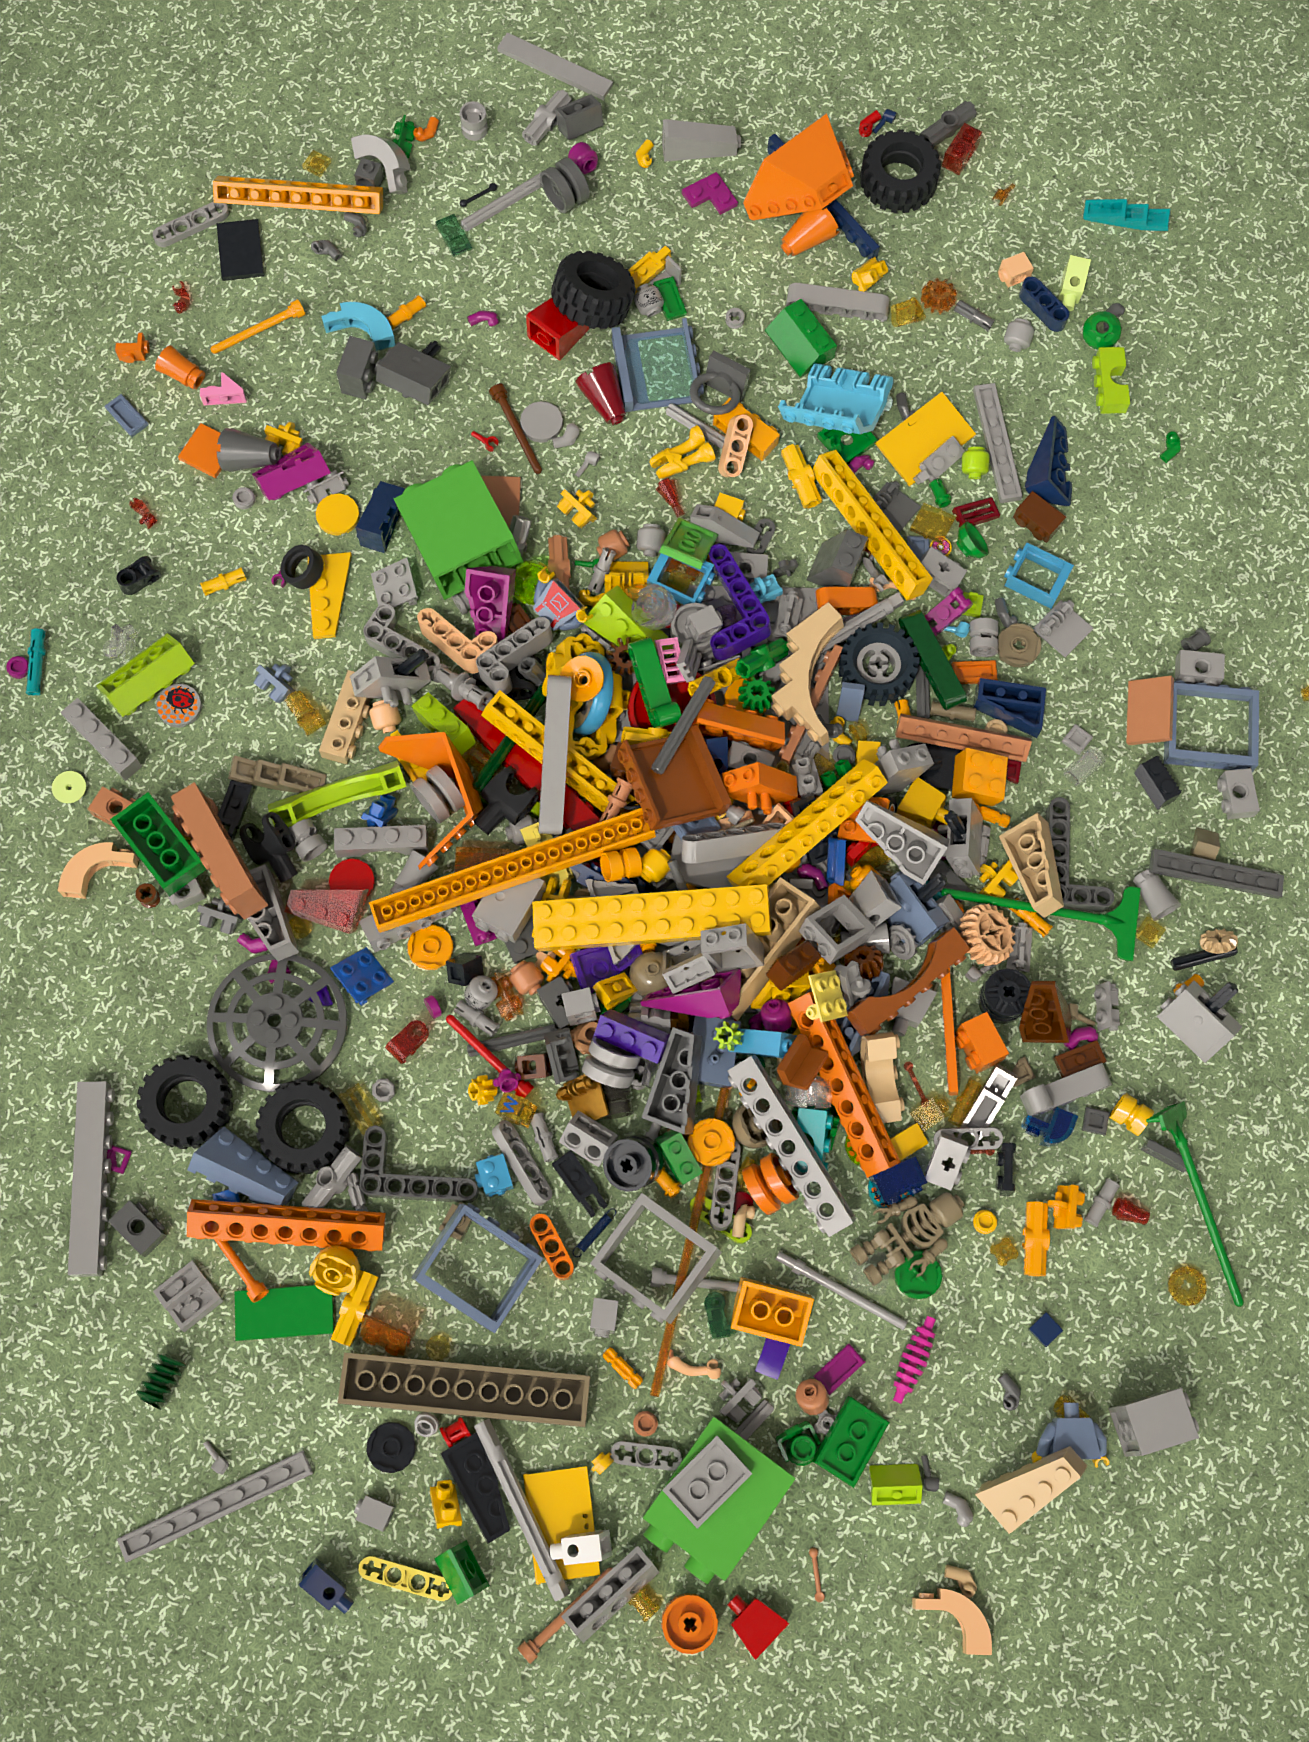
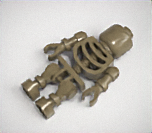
[849,1192,964,1286]

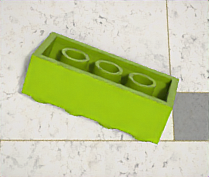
[96,633,195,717]

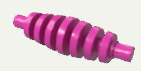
[893,1316,936,1404]

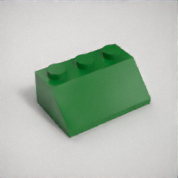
[765,299,837,378]

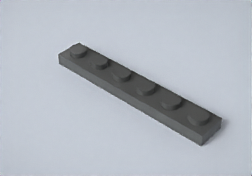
[1149,849,1284,899]

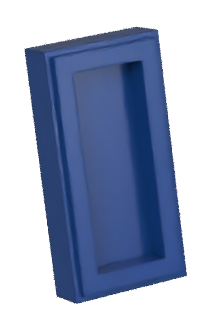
[826,837,846,886]

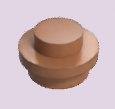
[633,1411,658,1437]

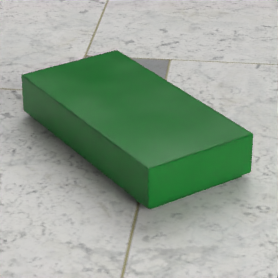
[653,276,687,321]

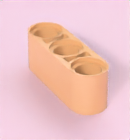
[718,415,753,477]

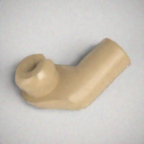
[732,1204,755,1237]
[944,1565,977,1598]

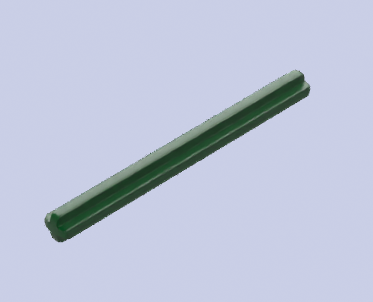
[472,683,546,792]

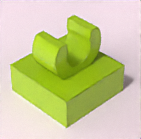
[962,592,984,618]

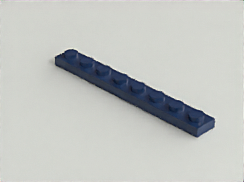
[767,134,880,259]

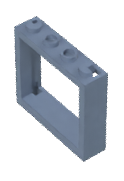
[1164,681,1259,772]
[411,1203,543,1333]

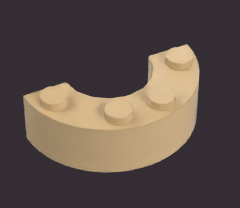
[860,1032,905,1123]

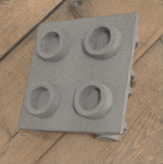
[371,557,419,608]
[1033,600,1094,658]

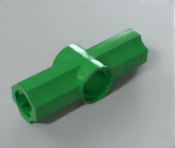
[735,638,789,679]

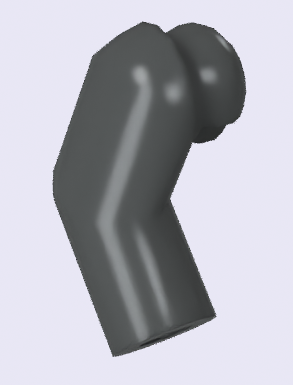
[311,240,342,261]
[1103,303,1125,331]
[896,393,915,421]
[994,598,1017,628]

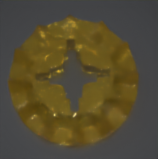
[1168,1267,1207,1306]

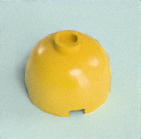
[309,1245,360,1296]

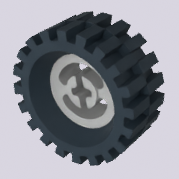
[838,623,919,706]

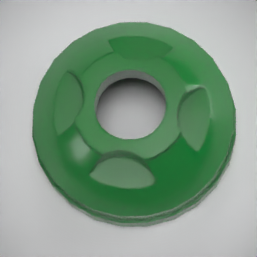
[1082,311,1121,350]
[956,522,989,559]

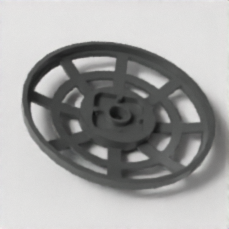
[207,954,347,1092]

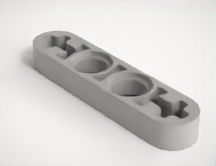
[153,202,229,247]
[492,1120,552,1206]
[709,1142,741,1231]

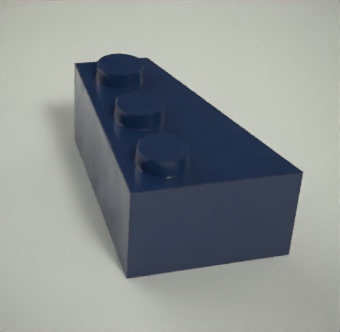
[355,481,405,553]
[973,678,1046,738]

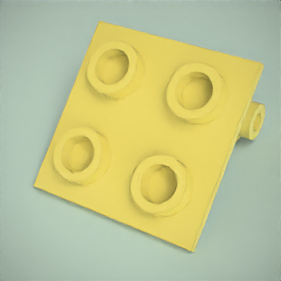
[806,970,848,1022]

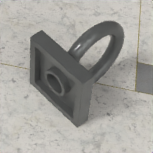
[690,350,751,415]

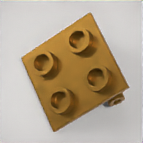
[556,1074,609,1121]

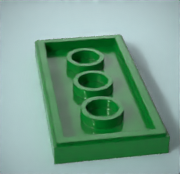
[234,1285,334,1341]

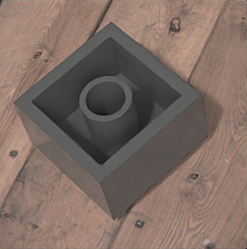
[336,336,378,400]

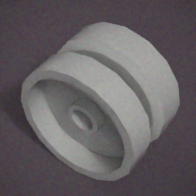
[670,603,714,659]
[410,765,465,824]
[582,1037,641,1088]

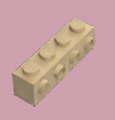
[319,670,374,765]

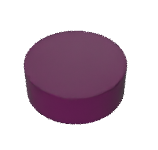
[6,656,29,679]
[423,995,442,1019]

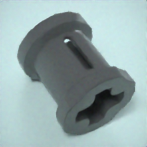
[1181,628,1211,651]

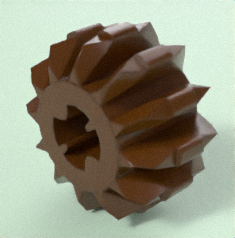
[606,637,632,675]
[844,943,884,981]

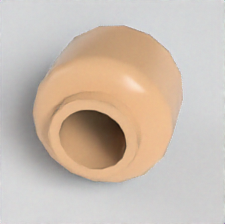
[369,700,401,734]

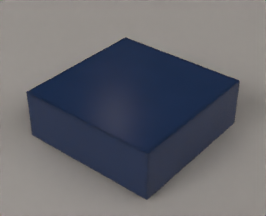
[1028,1312,1063,1347]

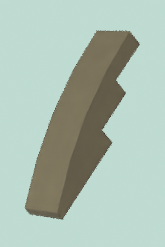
[228,756,326,793]

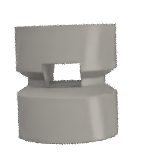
[460,101,488,141]
[970,618,998,657]
[289,819,328,862]

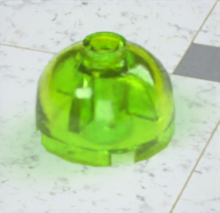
[514,559,553,605]

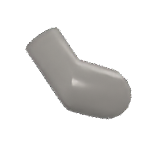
[552,423,579,449]

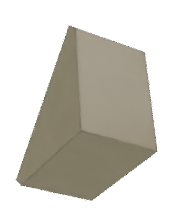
[1189,827,1220,861]

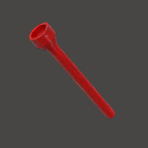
[446,1014,534,1101]

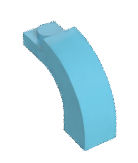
[321,302,395,351]

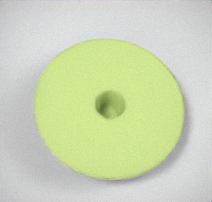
[52,771,86,803]

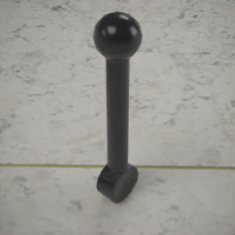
[459,183,497,208]

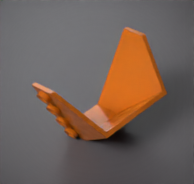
[743,113,855,220]
[378,732,484,870]

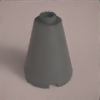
[217,428,281,472]

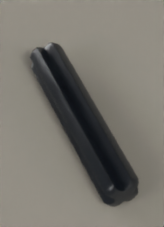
[1170,947,1238,971]

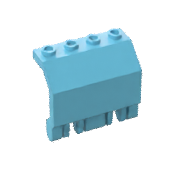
[778,363,893,434]

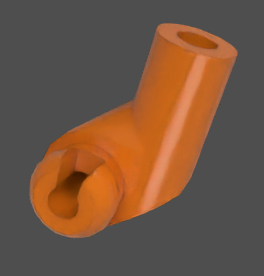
[413,117,439,142]

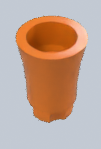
[155,345,205,389]

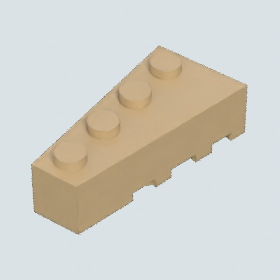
[975,1446,1087,1534]

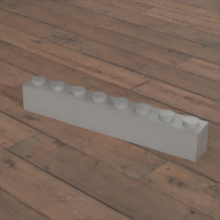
[68,1081,115,1277]

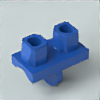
[361,794,398,828]

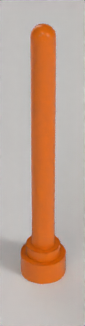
[211,1221,269,1303]

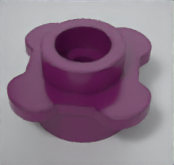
[493,1069,521,1092]

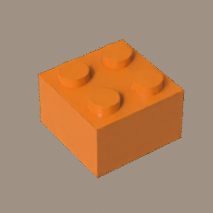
[955,1012,1009,1074]

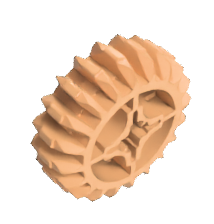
[958,904,1015,966]

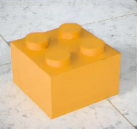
[951,748,1008,806]

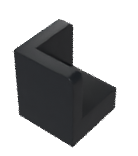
[446,952,484,986]

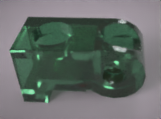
[704,1292,736,1340]

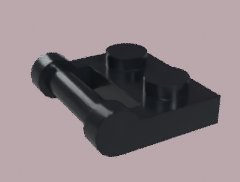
[996,1143,1016,1197]

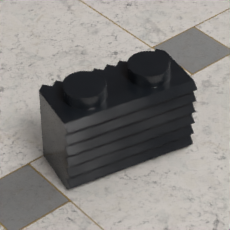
[1134,756,1182,810]

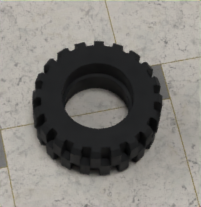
[860,129,941,213]
[551,251,636,329]
[136,1055,233,1149]
[256,1080,351,1175]

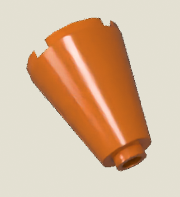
[781,208,840,256]

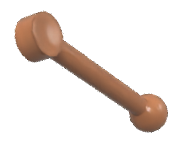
[809,1547,825,1602]

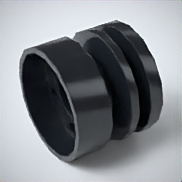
[978,968,1031,1024]

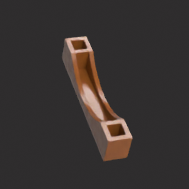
[846,927,971,1036]

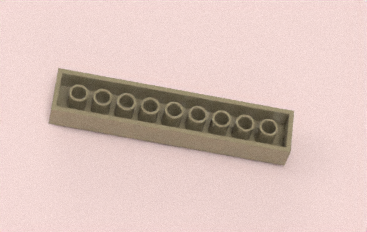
[338,1352,590,1428]

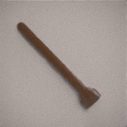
[489,383,542,474]

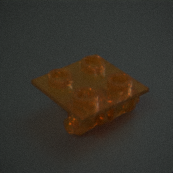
[360,1314,412,1357]

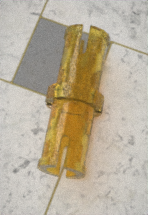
[947,1079,982,1127]

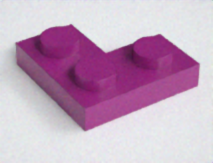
[681,172,738,215]

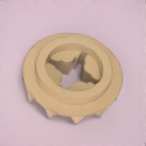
[1200,928,1238,954]

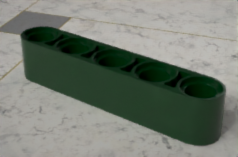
[898,610,967,711]

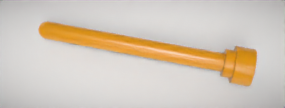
[210,299,306,354]

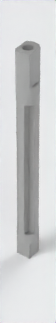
[758,593,904,684]
[474,1419,570,1602]

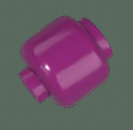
[568,142,598,174]
[761,999,793,1032]

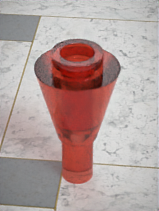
[656,478,685,518]

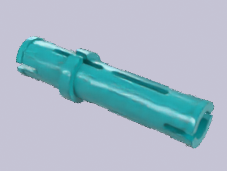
[26,628,46,695]

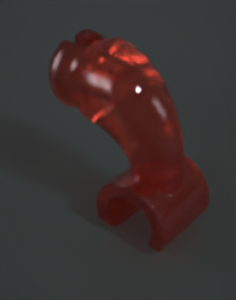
[172,281,190,314]
[129,497,157,529]

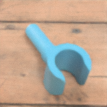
[943,621,970,638]

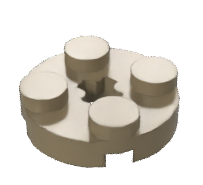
[998,623,1041,667]

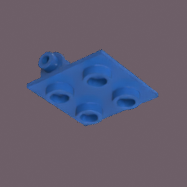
[330,947,394,1006]

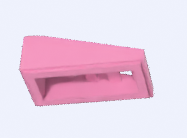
[655,637,686,684]

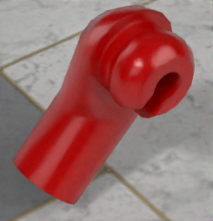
[859,110,882,137]

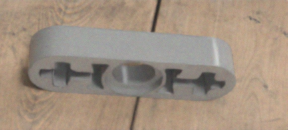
[934,1127,1003,1150]
[611,1441,682,1471]

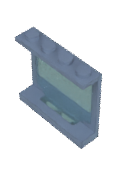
[611,318,704,412]

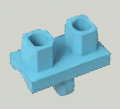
[738,574,783,610]

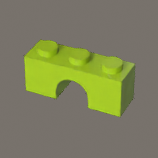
[1092,347,1130,414]
[411,692,476,755]

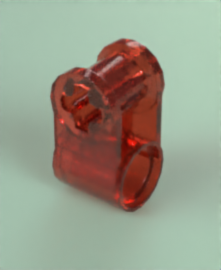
[385,1020,429,1065]

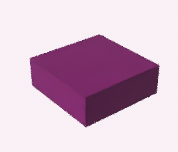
[107,1145,132,1175]

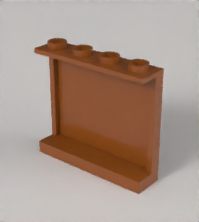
[618,725,732,831]

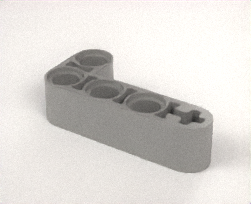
[363,604,441,679]
[476,617,553,694]
[1020,1063,1112,1118]

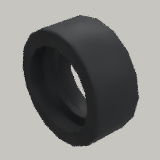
[280,544,324,589]

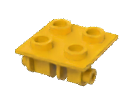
[605,562,649,594]

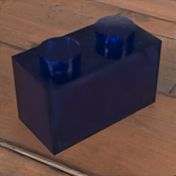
[869,1156,928,1205]

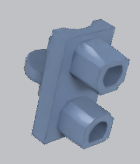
[253,664,297,703]

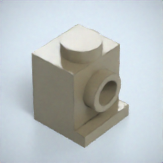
[439,1202,472,1242]

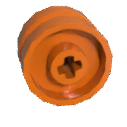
[742,1152,799,1215]
[661,1593,718,1654]

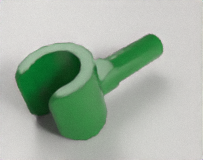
[575,558,599,573]

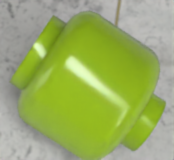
[961,447,990,480]

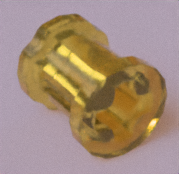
[628,1587,661,1623]

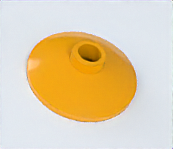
[560,656,604,702]

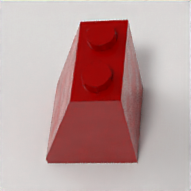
[526,298,590,361]

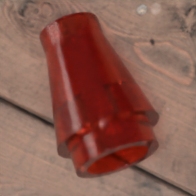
[1112,1197,1150,1225]

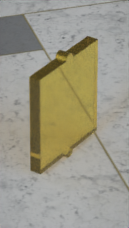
[910,503,956,544]

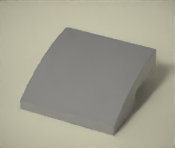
[153,1260,223,1333]

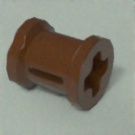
[135,883,160,909]

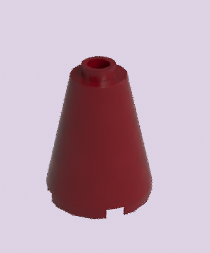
[575,362,626,426]

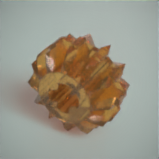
[921,277,957,315]

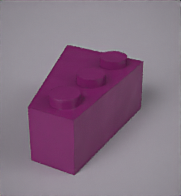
[252,442,331,501]

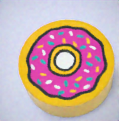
[929,537,952,557]

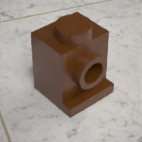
[515,1052,553,1080]

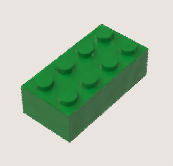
[110,792,207,897]

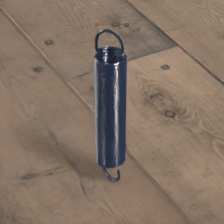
[572,1208,616,1258]

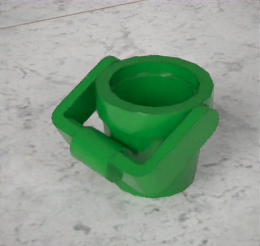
[775,1421,820,1466]

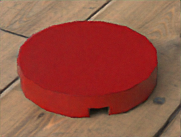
[329,859,375,904]

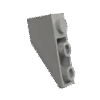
[690,504,760,548]

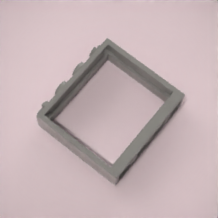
[590,1193,722,1324]

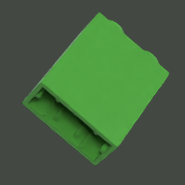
[394,460,523,600]
[643,1416,796,1585]

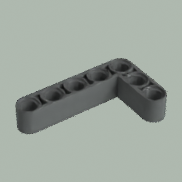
[1046,797,1114,912]
[360,1126,479,1203]

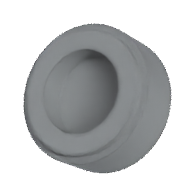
[232,487,255,509]

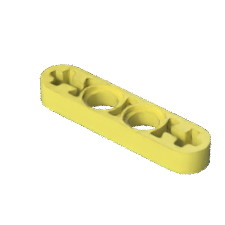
[358,1556,452,1601]

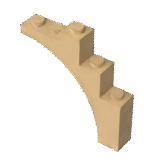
[772,602,844,747]

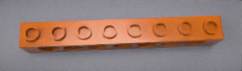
[788,992,901,1178]
[187,1199,386,1251]

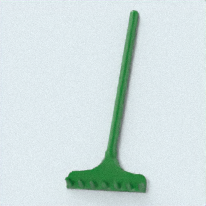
[941,887,1141,962]
[1146,1101,1244,1307]

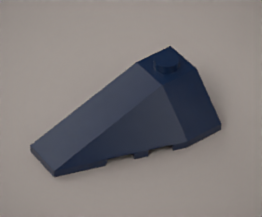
[1025,416,1072,506]

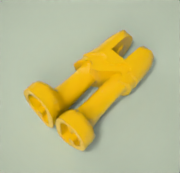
[649,425,716,479]

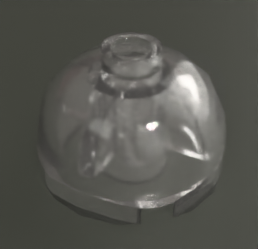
[631,584,677,631]
[785,1076,832,1108]

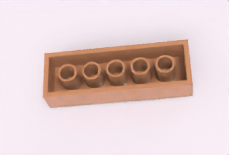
[170,782,268,920]

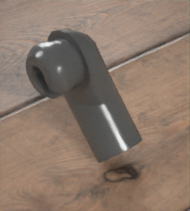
[344,212,367,238]
[817,714,843,738]
[998,1373,1021,1411]

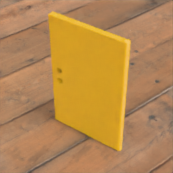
[875,392,976,486]
[523,1466,600,1585]

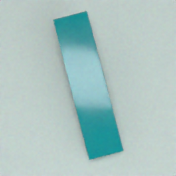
[1083,199,1171,231]

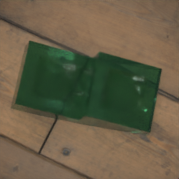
[435,214,472,257]

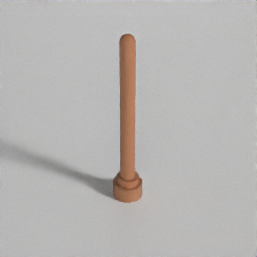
[517,1567,613,1664]

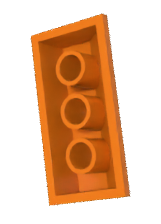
[691,699,785,752]

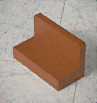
[776,1034,828,1090]

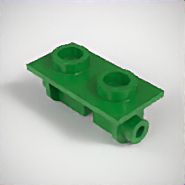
[392,115,416,159]

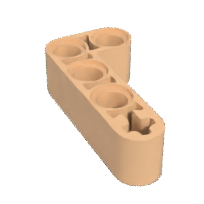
[417,608,498,674]

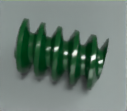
[136,1354,186,1410]

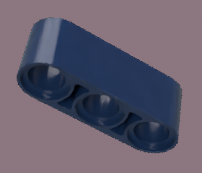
[1019,276,1069,332]

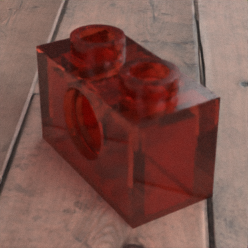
[942,123,982,175]

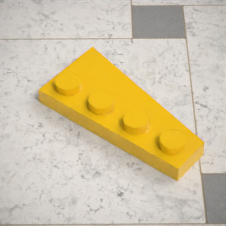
[307,552,352,639]

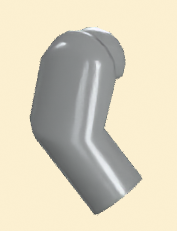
[942,1492,973,1527]

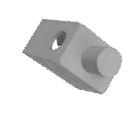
[849,871,902,927]
[890,977,937,1036]

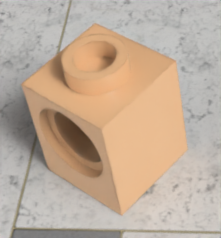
[998,252,1034,288]

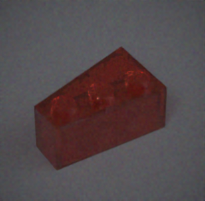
[284,889,369,934]

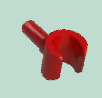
[471,431,499,452]

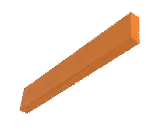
[941,967,958,1096]

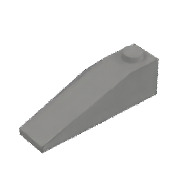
[855,800,949,885]

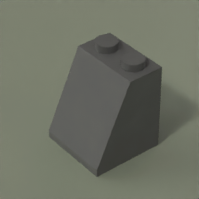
[806,529,868,587]

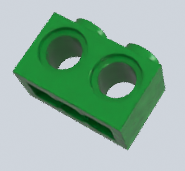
[655,1129,703,1185]

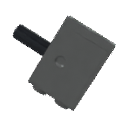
[375,341,451,405]

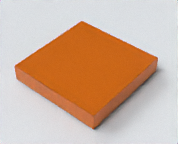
[178,423,222,478]

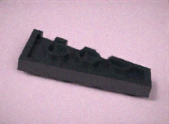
[440,1432,510,1544]

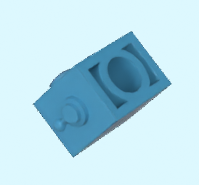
[474,1154,514,1197]

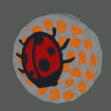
[156,684,202,728]

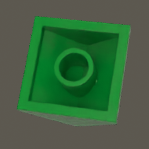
[434,1540,490,1605]

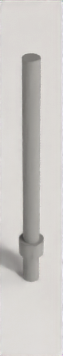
[775,1251,907,1330]

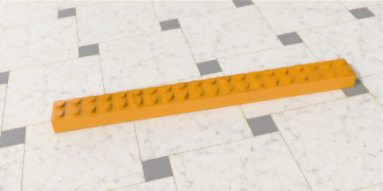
[369,808,656,933]

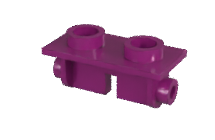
[460,898,497,947]

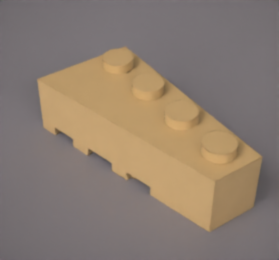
[999,813,1064,918]

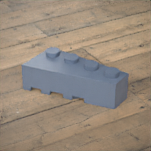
[187,1127,299,1206]

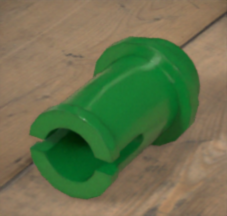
[929,479,951,508]

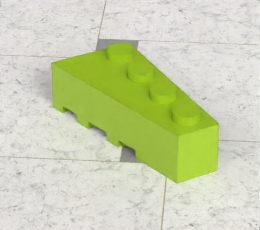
[583,585,674,664]

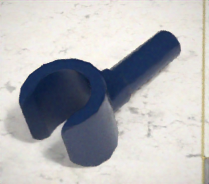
[872,109,896,134]

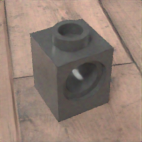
[354,158,384,187]

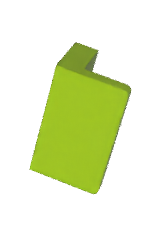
[869,1464,922,1505]

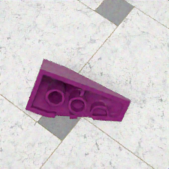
[465,566,516,643]
[640,969,741,1019]

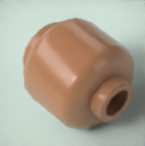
[596,529,630,562]
[509,960,544,996]
[795,1379,829,1415]

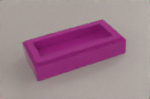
[813,1344,865,1395]

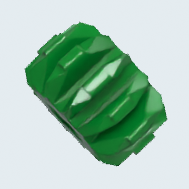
[738,676,776,714]

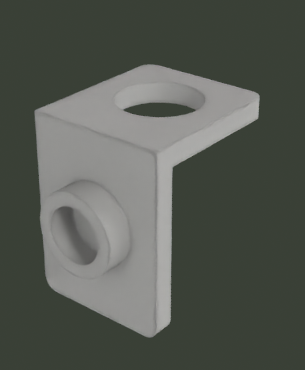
[650,256,682,286]

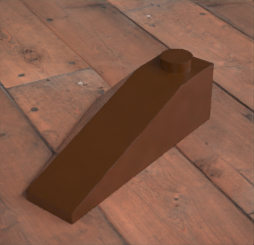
[1019,981,1072,1043]

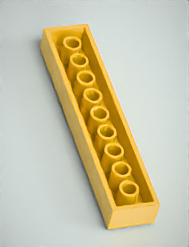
[532,884,772,952]

